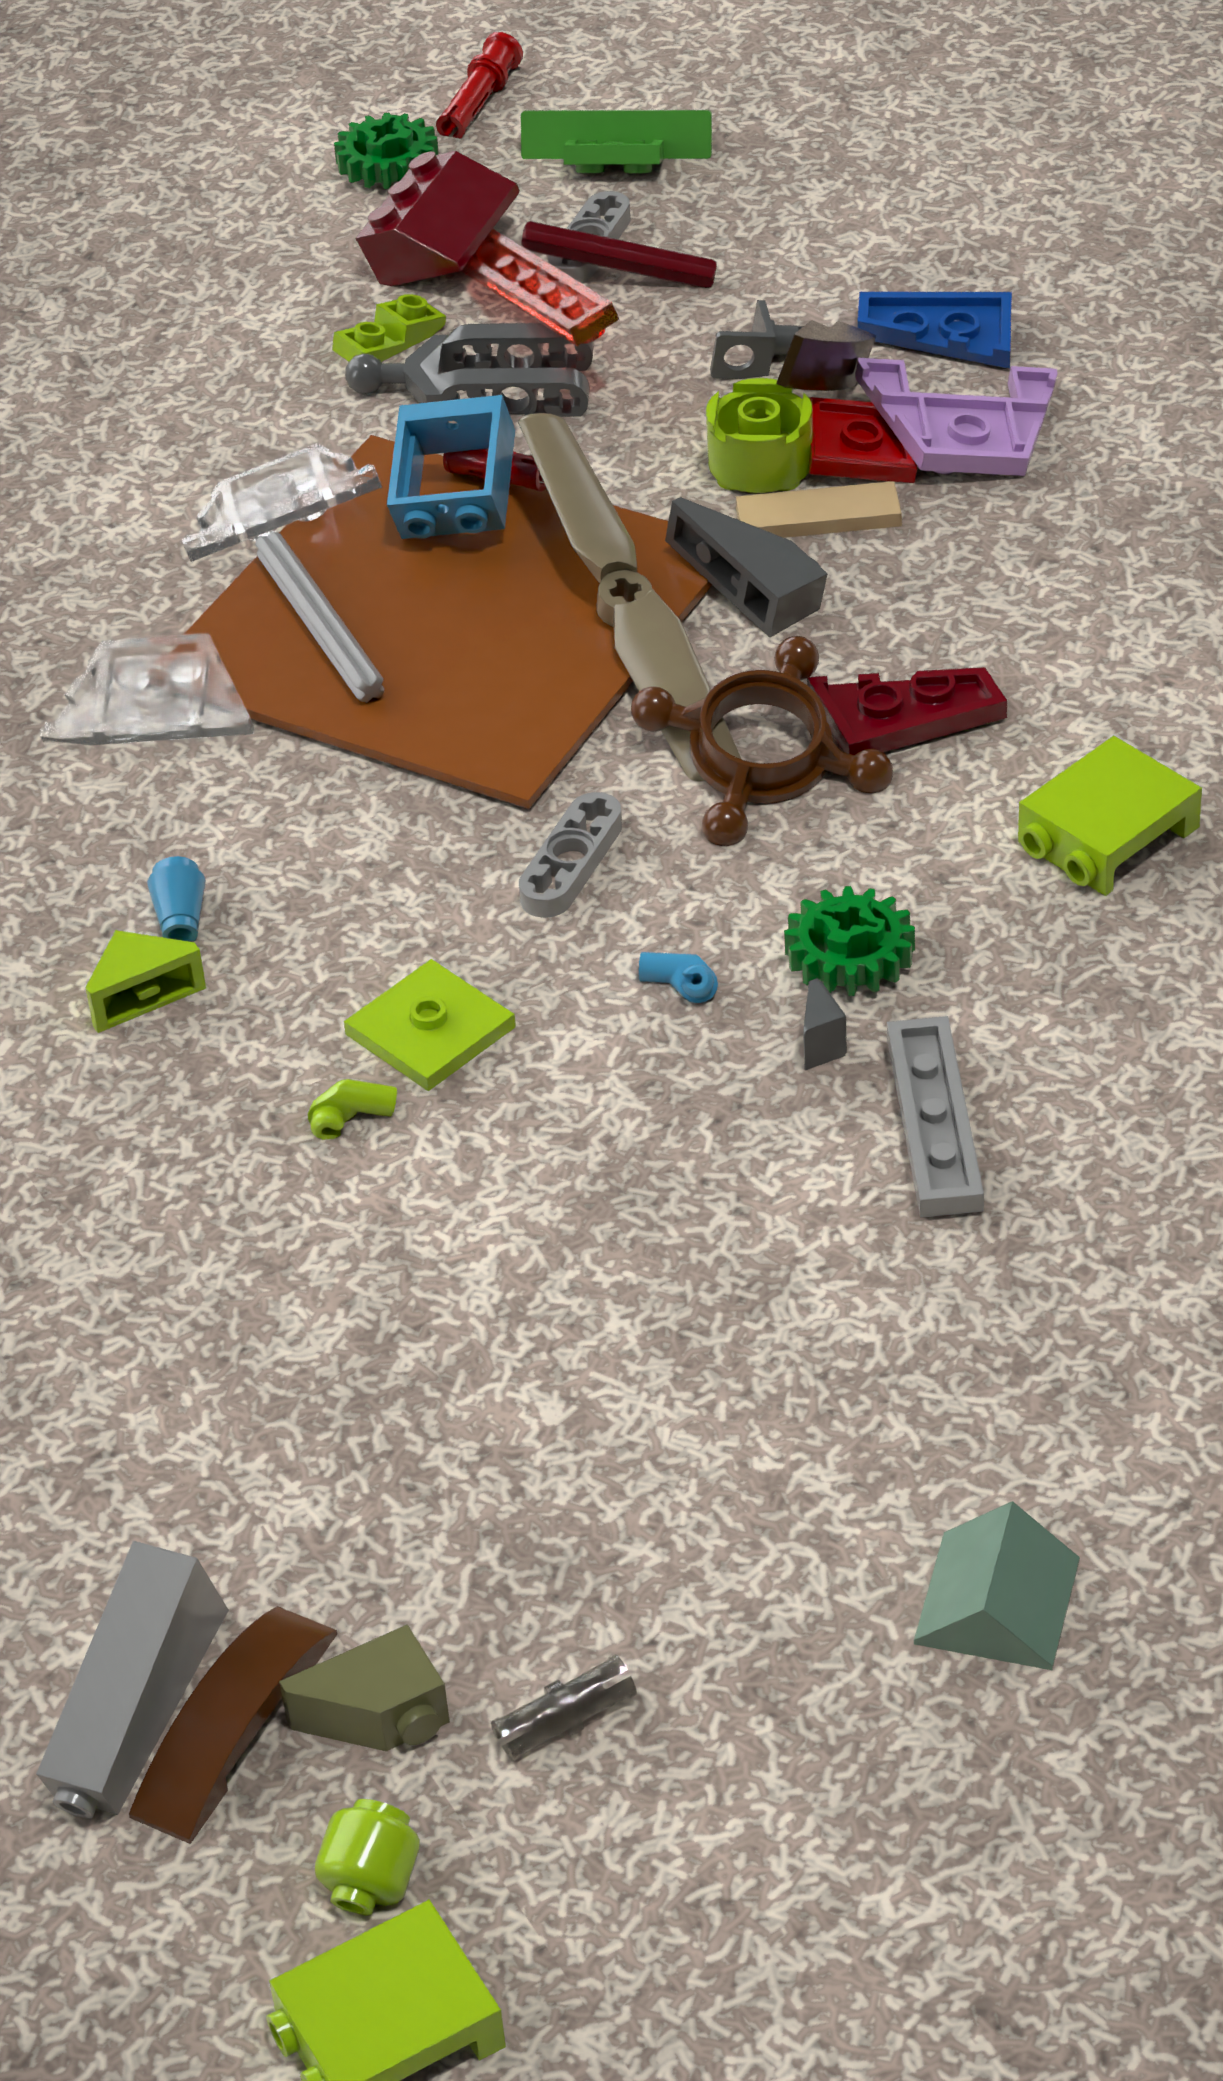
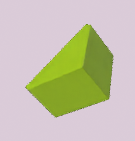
[85,930,206,1033]

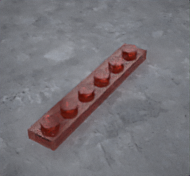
[462,229,620,346]

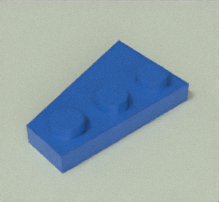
[858,292,1012,369]

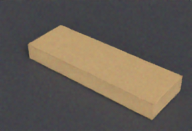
[736,481,902,538]

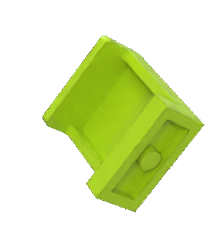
[1018,735,1202,896]
[266,1899,506,2081]

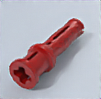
[436,32,523,139]

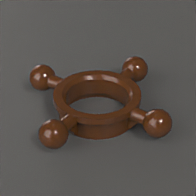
[631,636,893,846]

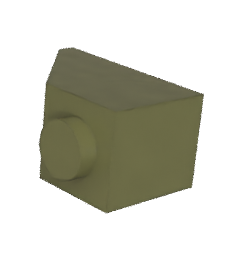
[279,1624,450,1751]

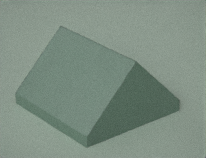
[914,1501,1080,1670]

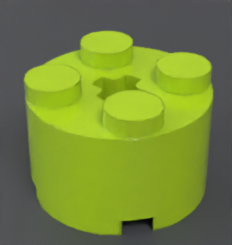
[706,378,813,493]

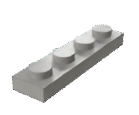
[887,1016,984,1218]

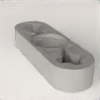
[548,191,631,286]
[519,792,622,918]

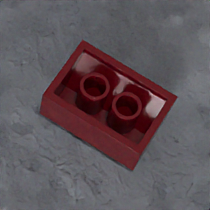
[355,151,520,286]

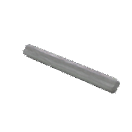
[255,531,385,703]

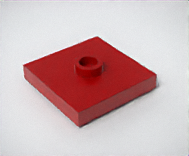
[809,397,917,483]

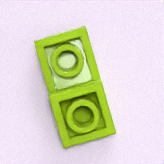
[332,294,446,362]

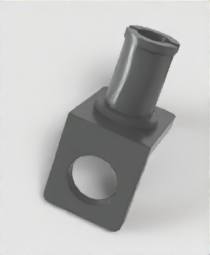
[710,300,803,379]

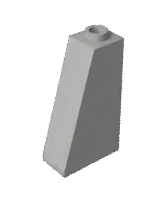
[36,1541,229,1818]

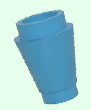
[147,856,206,941]

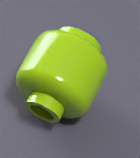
[315,1799,420,1916]

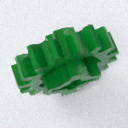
[334,112,439,189]
[784,886,915,996]

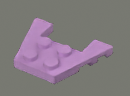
[855,358,1058,476]

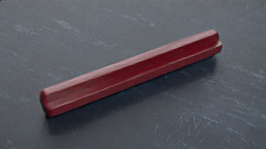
[521,221,717,288]

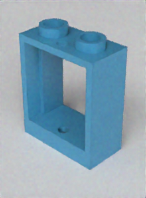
[387,395,516,539]

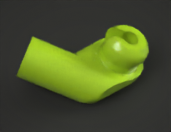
[308,1079,397,1140]

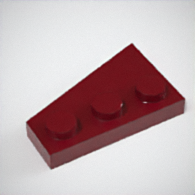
[807,667,1007,755]

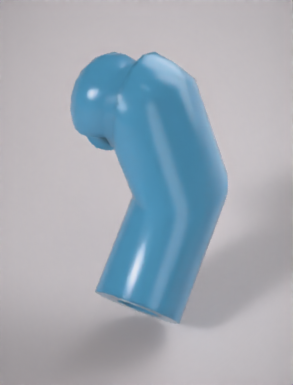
[639,952,718,1003]

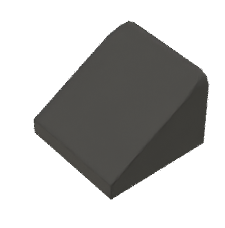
[803,979,847,1070]

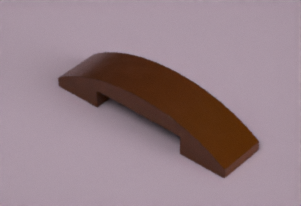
[129,1606,337,1844]

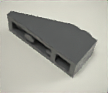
[665,497,828,637]

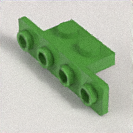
[521,110,712,173]

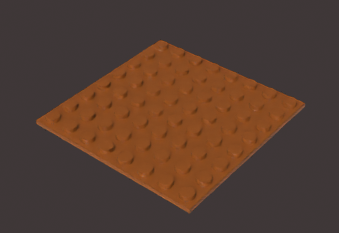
[144,435,712,809]

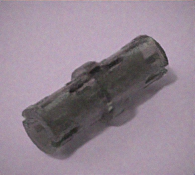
[491,1654,637,1762]

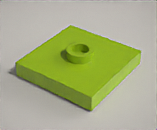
[344,959,516,1091]

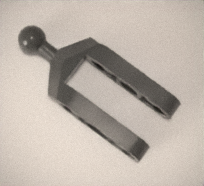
[345,322,594,417]

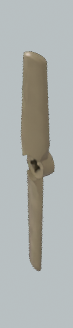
[518,413,741,781]

